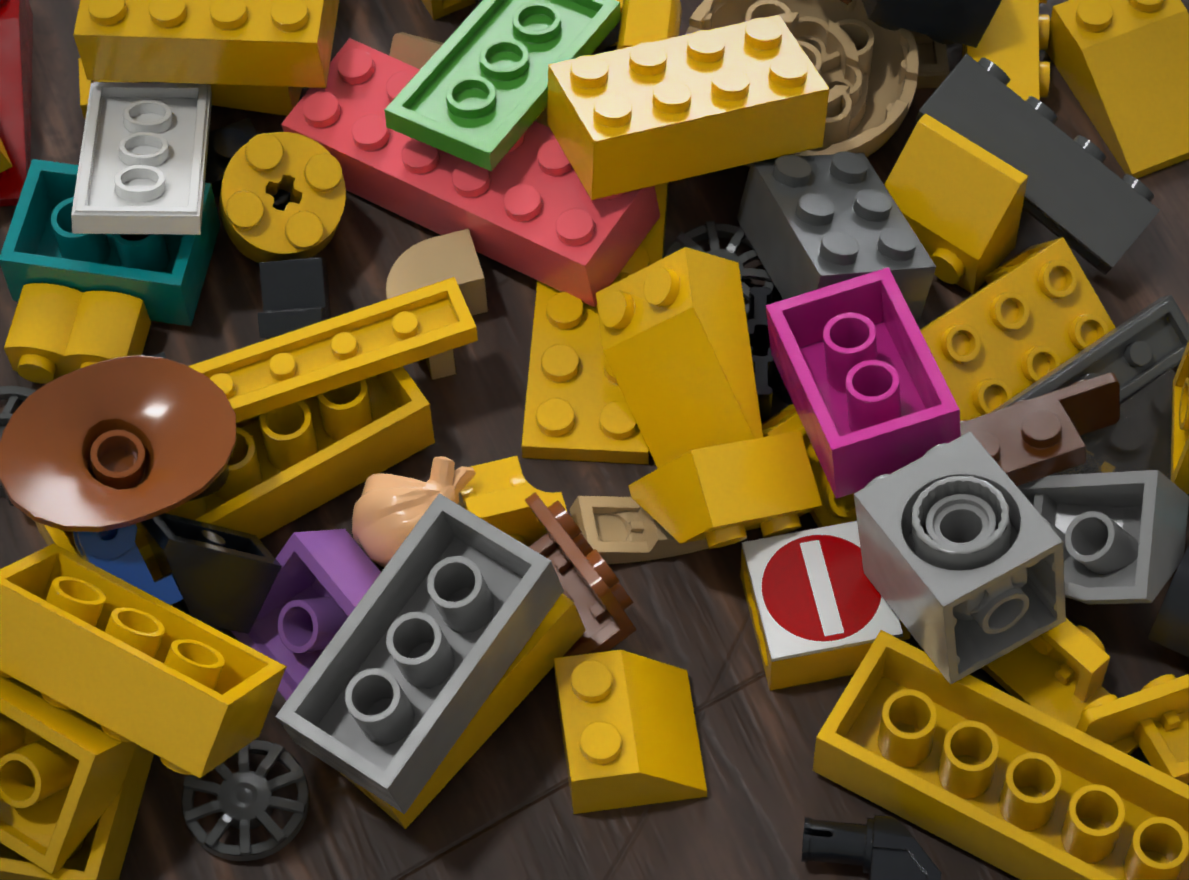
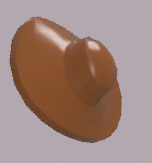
[0,355,236,532]

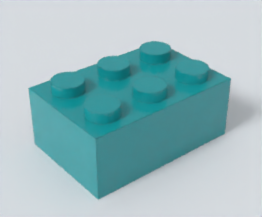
[0,159,221,326]

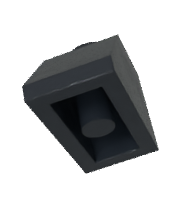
[140,513,282,634]

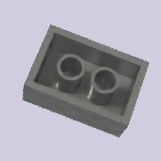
[736,152,936,325]

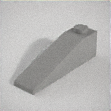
[1017,470,1189,605]

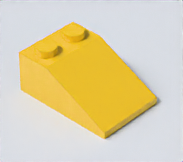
[1045,0,1189,179]
[596,247,763,469]

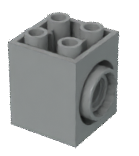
[854,432,1066,685]

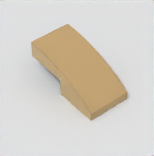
[570,496,709,564]

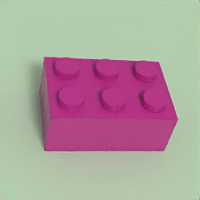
[766,267,961,499]

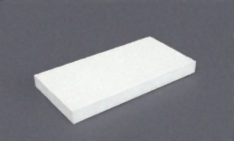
[71,82,212,235]

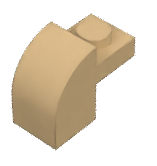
[386,228,488,380]

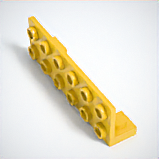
[762,237,1116,528]

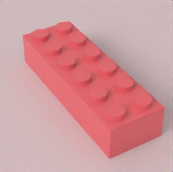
[281,38,660,307]

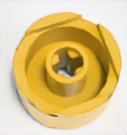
[219,132,346,263]

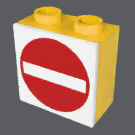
[740,521,910,691]

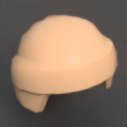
[352,456,476,568]

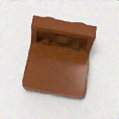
[525,492,637,657]

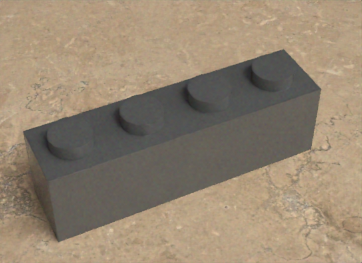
[915,53,1160,275]

